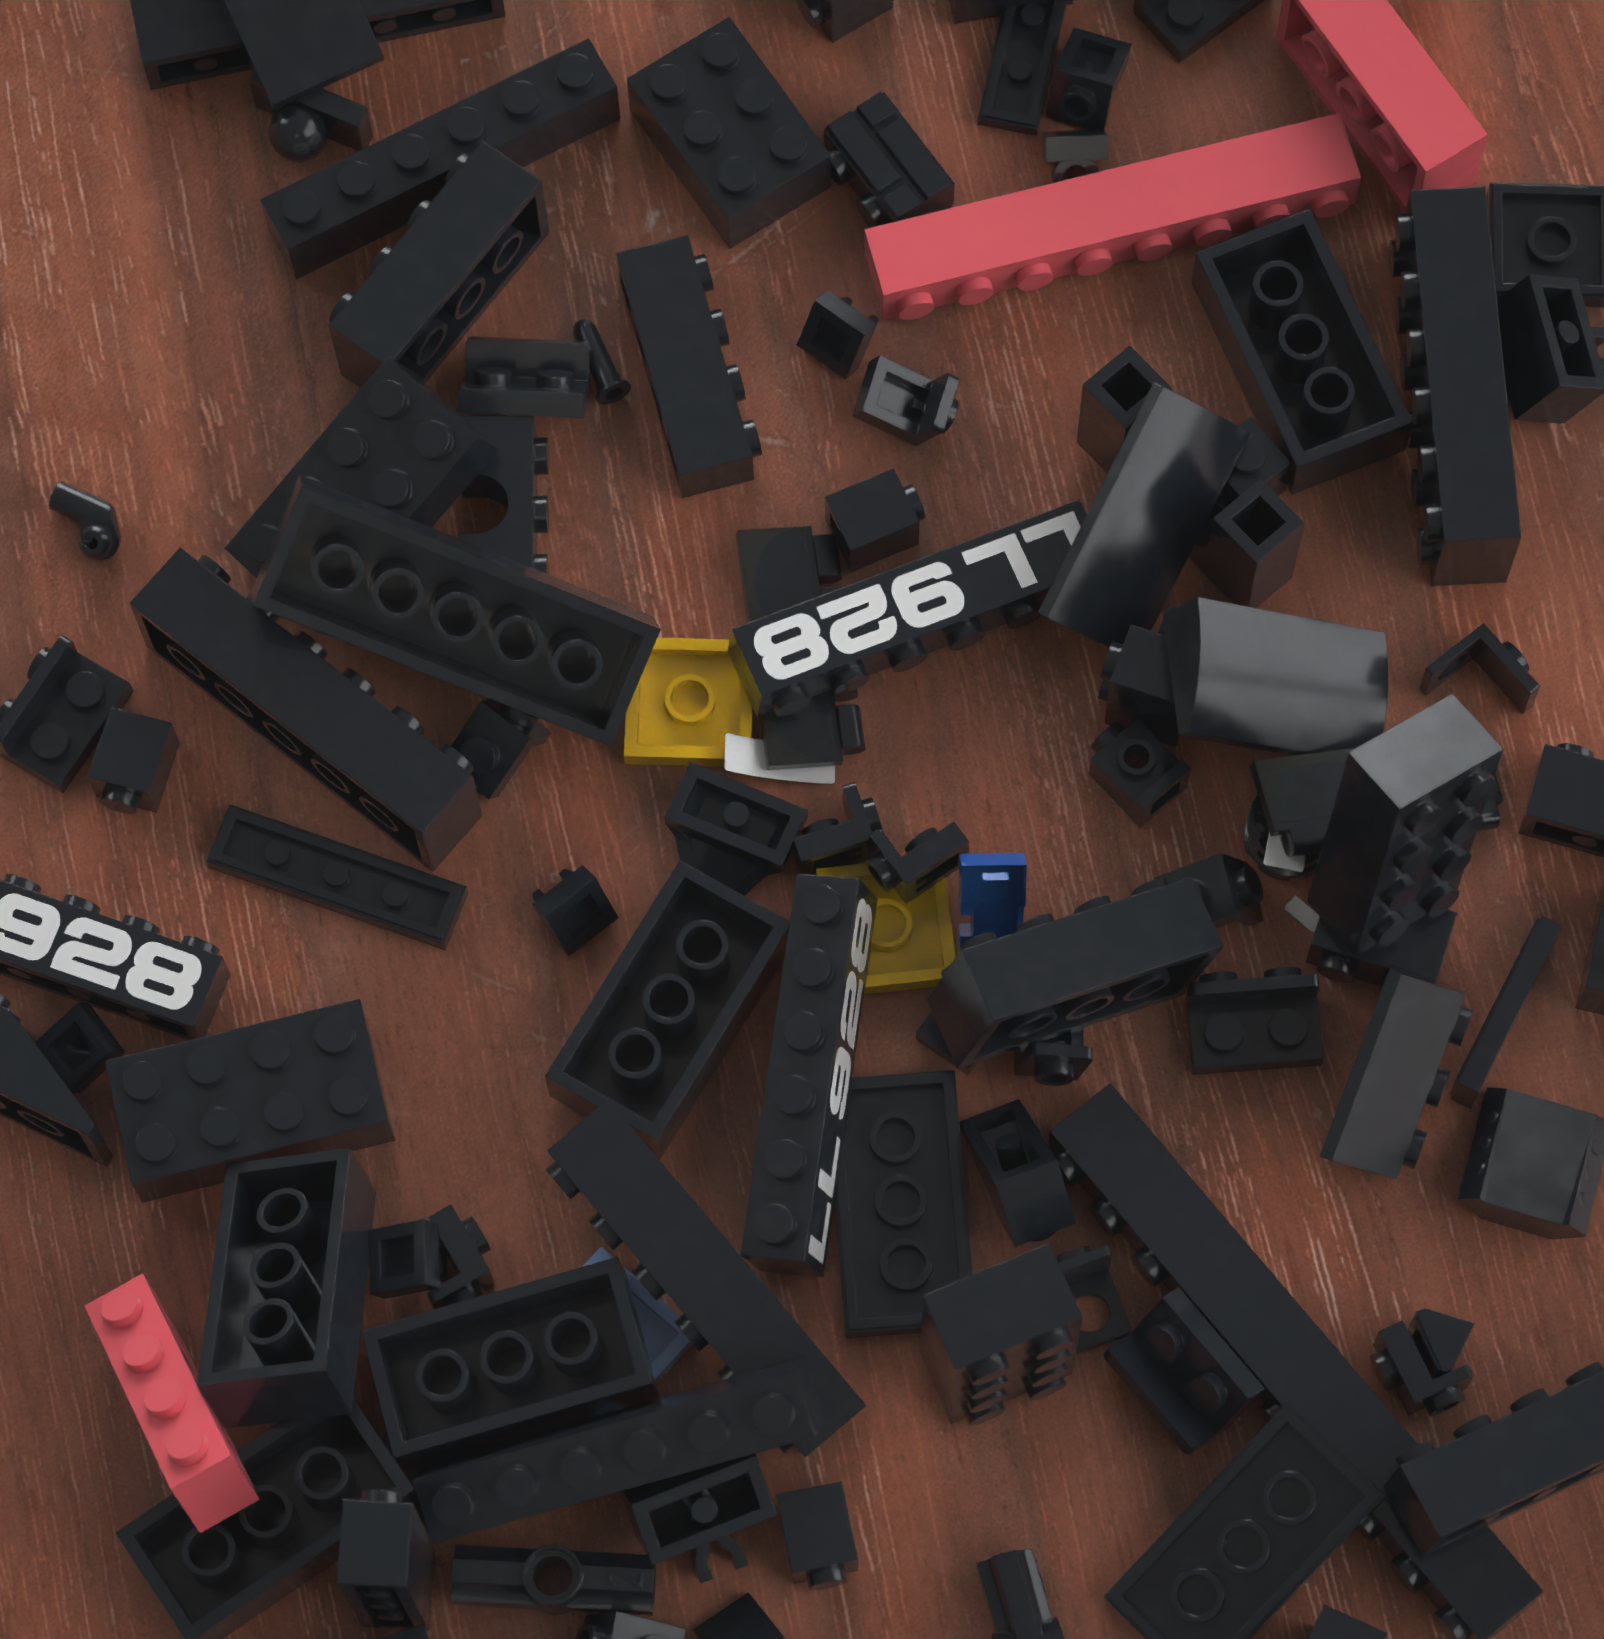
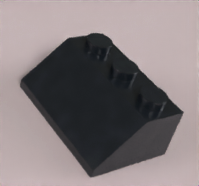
[1320,964,1473,1179]

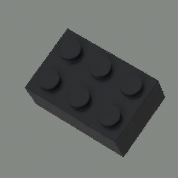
[627,17,831,249]

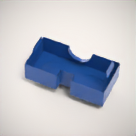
[957,853,1027,955]

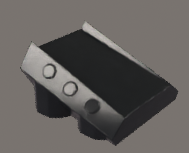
[1458,1087,1604,1239]

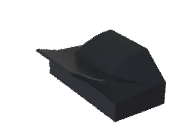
[665,762,808,896]

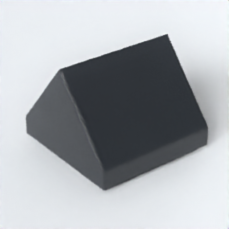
[1408,1308,1475,1379]

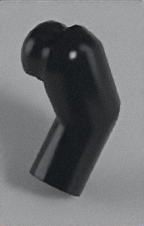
[49,481,121,560]

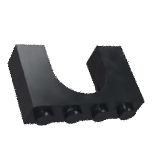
[1077,345,1304,608]

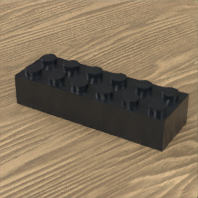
[1389,186,1521,586]
[251,475,661,747]
[130,547,482,872]

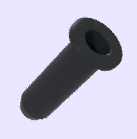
[573,319,631,405]

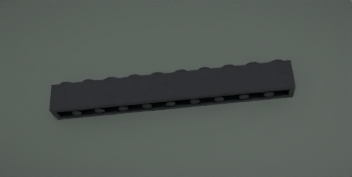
[1048,1083,1543,1639]

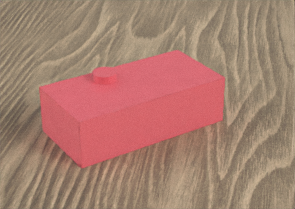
[1276,0,1488,212]

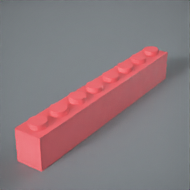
[864,113,1361,320]

